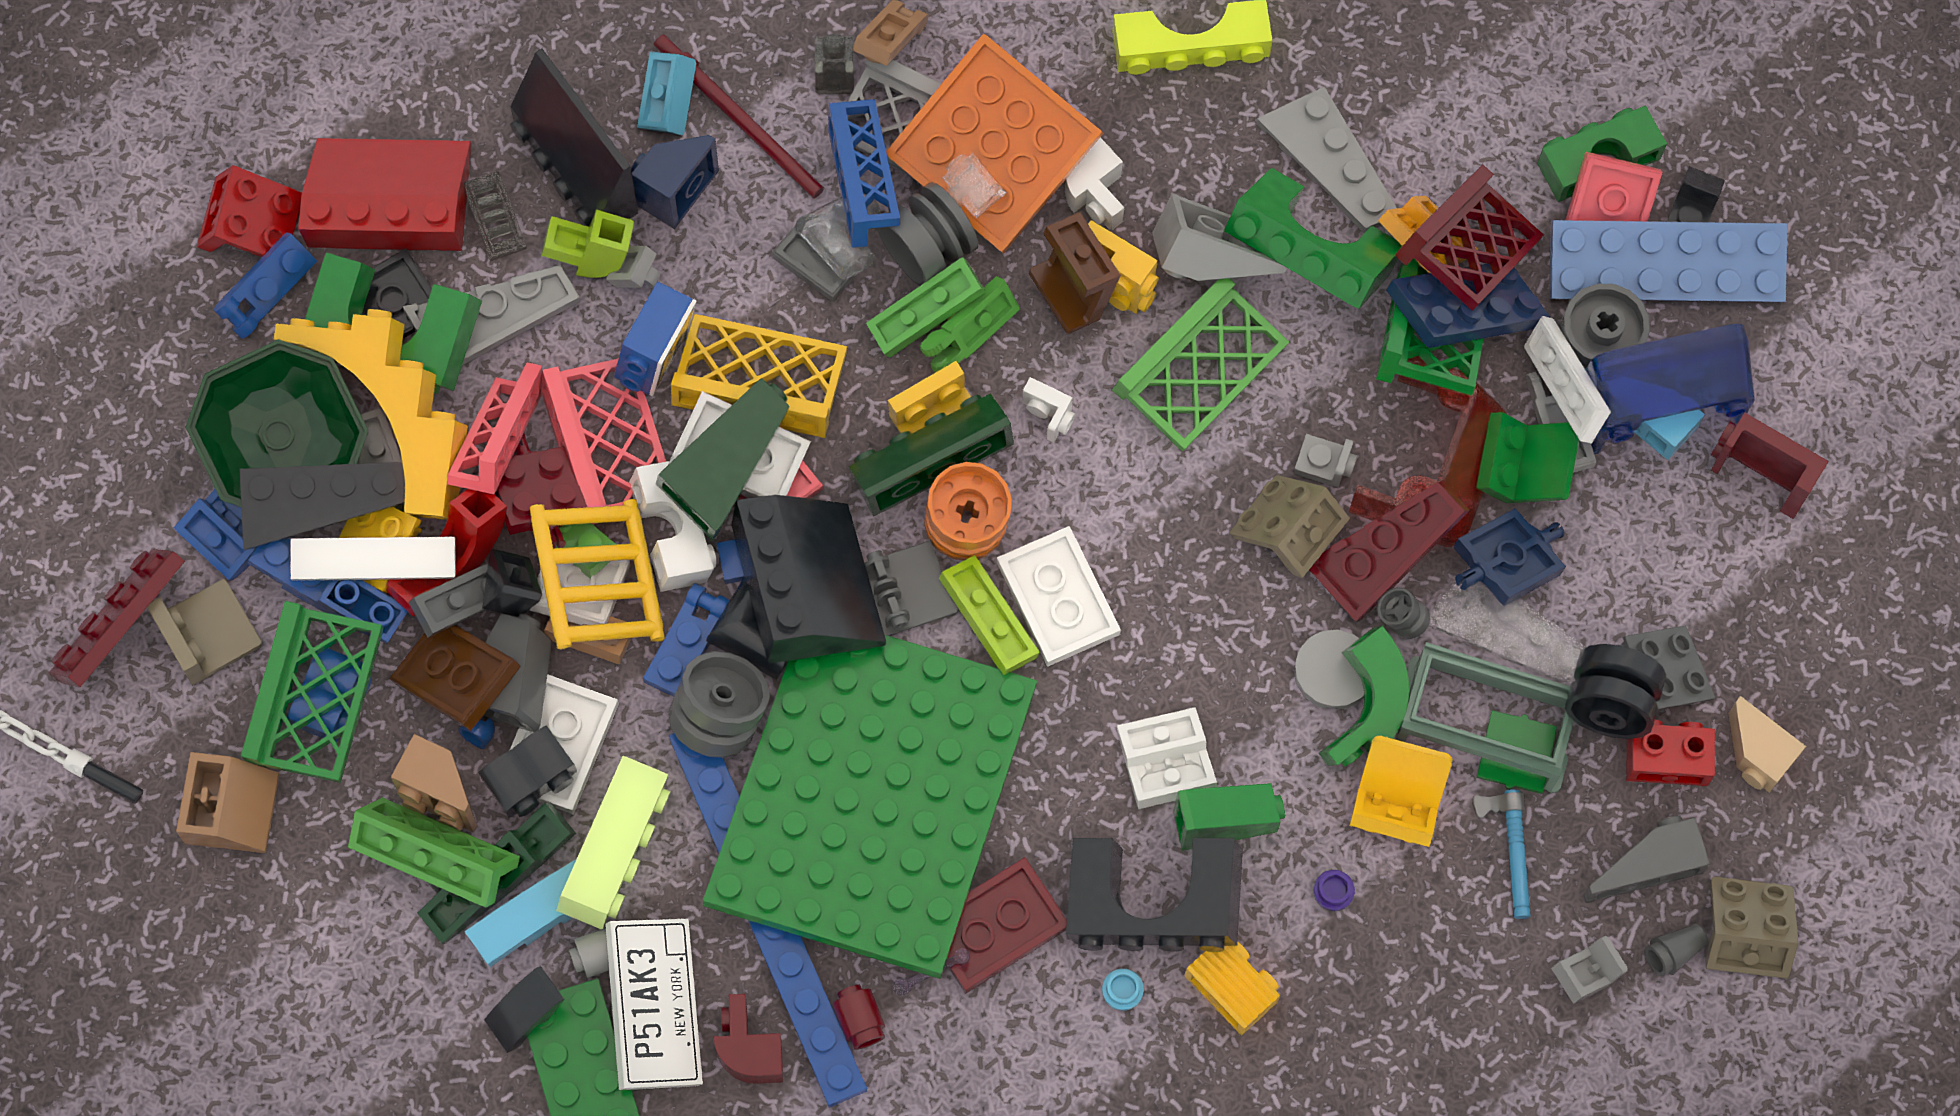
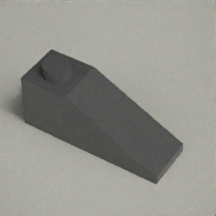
[1583,816,1710,903]

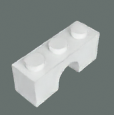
[629,461,716,592]

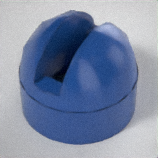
[458,715,495,749]

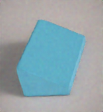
[637,52,696,135]

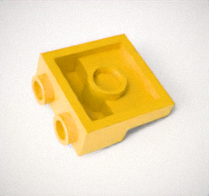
[1088,220,1159,314]

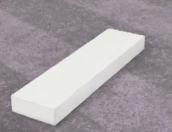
[1524,316,1611,443]
[291,537,456,581]

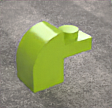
[541,210,634,278]

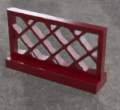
[1395,164,1544,311]

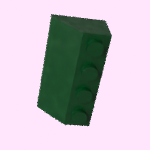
[849,393,1014,517]

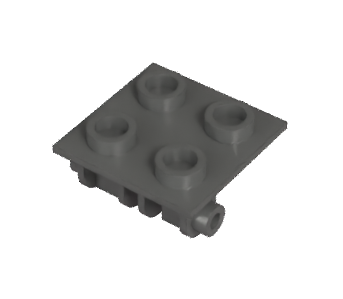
[864,540,958,636]
[1621,625,1715,717]

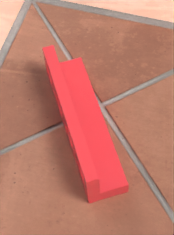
[447,362,542,494]

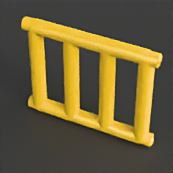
[530,499,665,650]

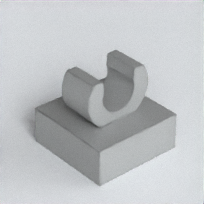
[606,246,660,288]

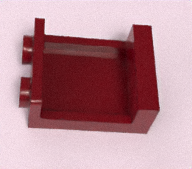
[1711,412,1829,519]

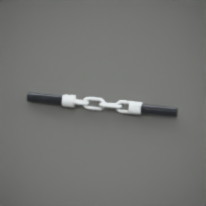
[0,710,144,804]

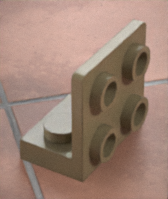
[1230,475,1350,578]
[147,579,263,686]
[1705,877,1799,979]

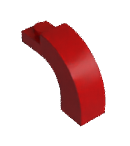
[386,489,507,617]

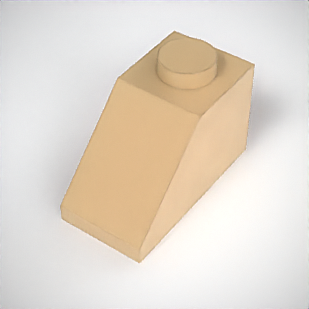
[1728,696,1806,793]

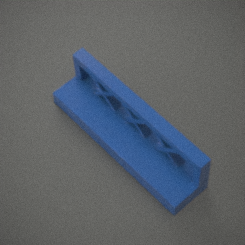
[828,99,900,248]

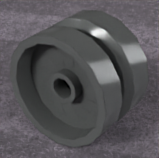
[1559,283,1650,376]
[668,652,770,757]

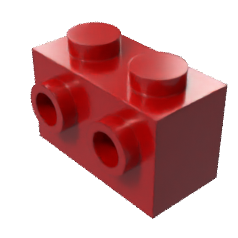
[1626,719,1715,786]

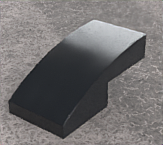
[484,966,564,1053]

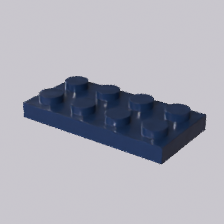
[1386,264,1550,348]

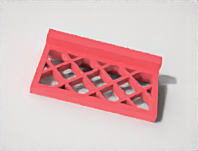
[541,358,666,525]

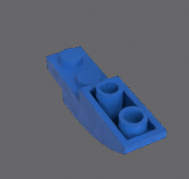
[248,538,408,644]

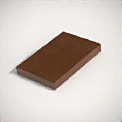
[389,625,521,731]

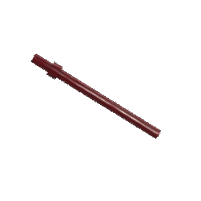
[654,34,824,199]

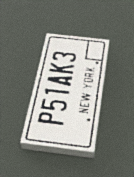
[605,919,703,1090]

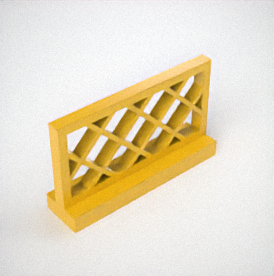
[671,314,847,438]

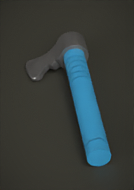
[1473,790,1531,919]

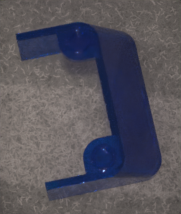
[1586,324,1755,454]

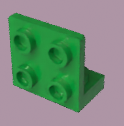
[1476,412,1579,503]

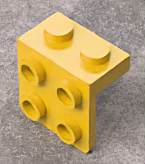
[1350,736,1453,847]

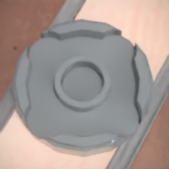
[1294,630,1364,710]

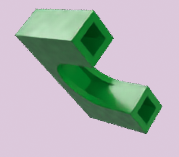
[1224,167,1402,310]
[305,253,482,394]

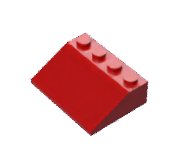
[298,138,472,251]

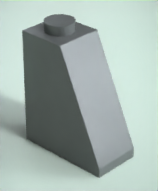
[484,613,552,732]

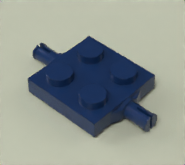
[1453,508,1566,606]

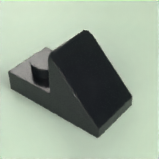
[1666,166,1725,222]

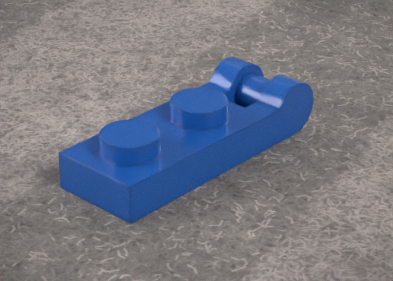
[214,233,317,339]
[643,583,730,697]

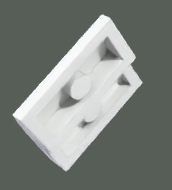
[1117,707,1217,809]

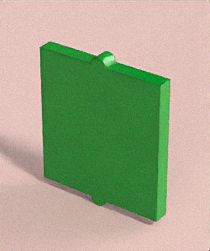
[1476,710,1557,794]

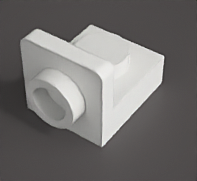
[1022,377,1076,443]

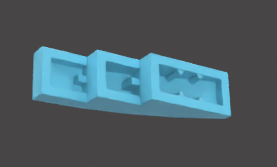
[464,859,624,968]

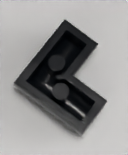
[706,576,788,680]

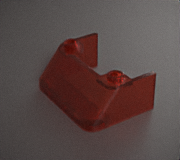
[1349,356,1507,547]

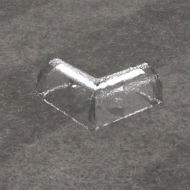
[794,193,880,281]

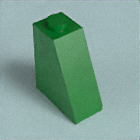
[1173,783,1285,851]

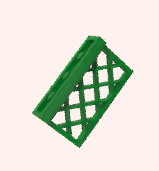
[1376,259,1483,396]
[241,601,384,783]

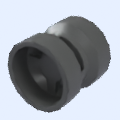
[1377,587,1430,639]

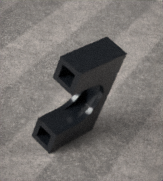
[1066,838,1243,952]

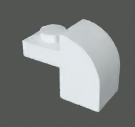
[1065,137,1124,231]

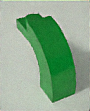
[1318,626,1409,767]

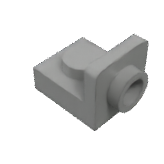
[1293,434,1358,488]

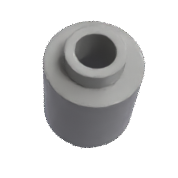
[569,928,609,978]

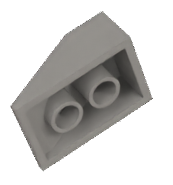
[1152,194,1287,281]

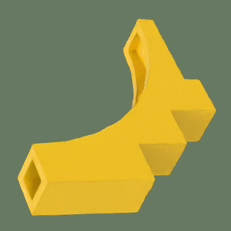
[274,309,468,520]

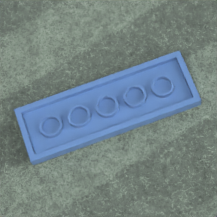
[1549,220,1787,302]

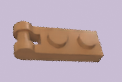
[852,0,929,66]

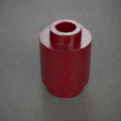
[832,984,885,1050]

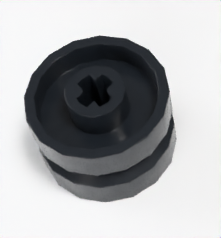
[1565,644,1667,739]

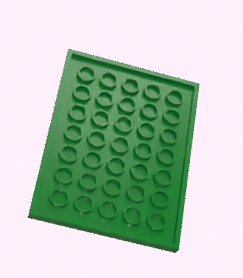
[703,634,1037,979]

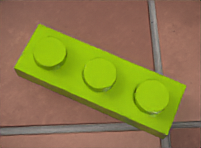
[939,555,1040,675]

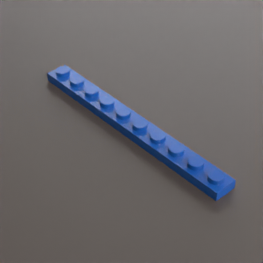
[669,733,867,1108]

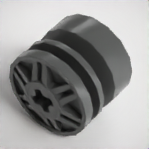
[877,182,979,286]

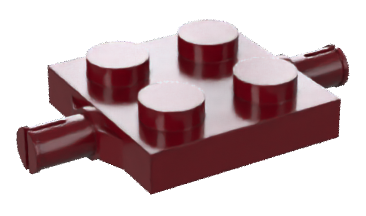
[495,433,587,549]

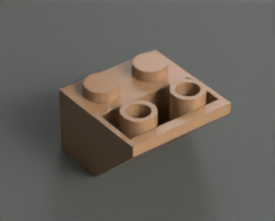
[391,734,477,832]
[176,752,280,853]

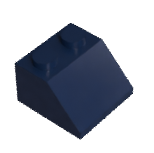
[631,135,719,230]

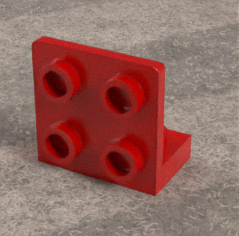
[197,165,302,257]

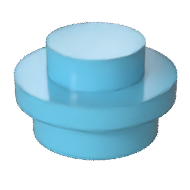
[1102,969,1144,1011]

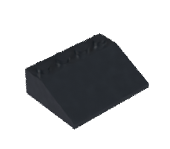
[510,48,638,227]
[731,494,886,664]

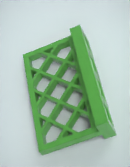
[1112,278,1289,451]

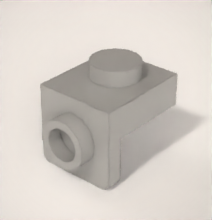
[1551,936,1628,1004]

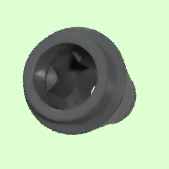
[1644,924,1708,976]

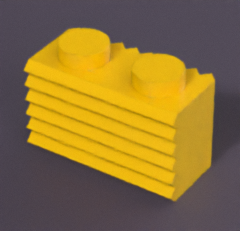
[1185,942,1280,1036]

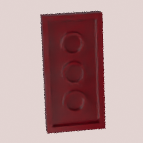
[49,549,185,687]

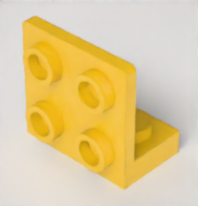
[888,361,971,434]

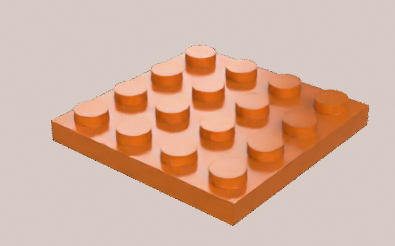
[886,33,1104,253]

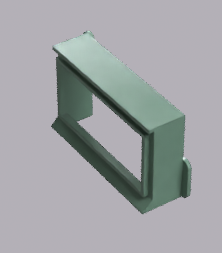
[1396,642,1573,793]

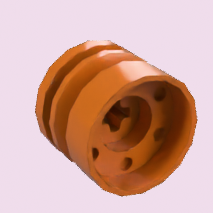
[924,462,1012,560]

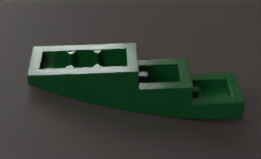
[417,803,576,944]

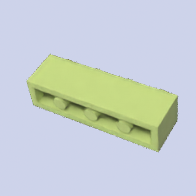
[556,756,670,929]

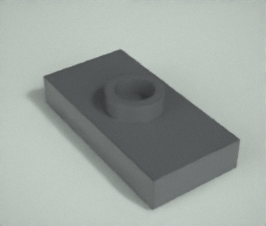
[772,224,858,302]

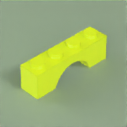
[1112,0,1272,75]

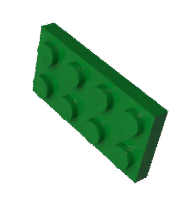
[528,978,639,1116]

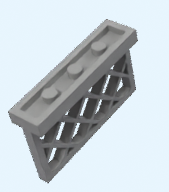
[847,60,942,174]

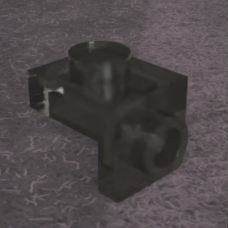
[815,34,854,94]

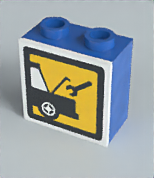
[614,281,696,397]

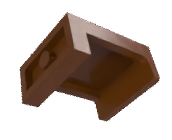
[1029,212,1121,334]

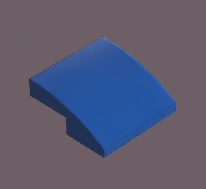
[174,489,256,581]

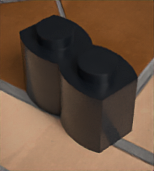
[478,725,577,818]

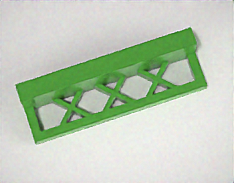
[348,797,520,908]

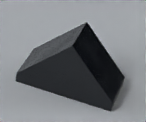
[482,549,542,617]

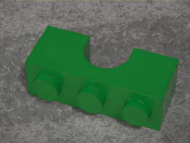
[1537,105,1667,202]

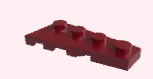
[1309,481,1470,621]

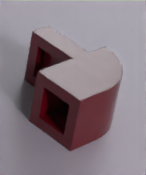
[713,994,783,1084]

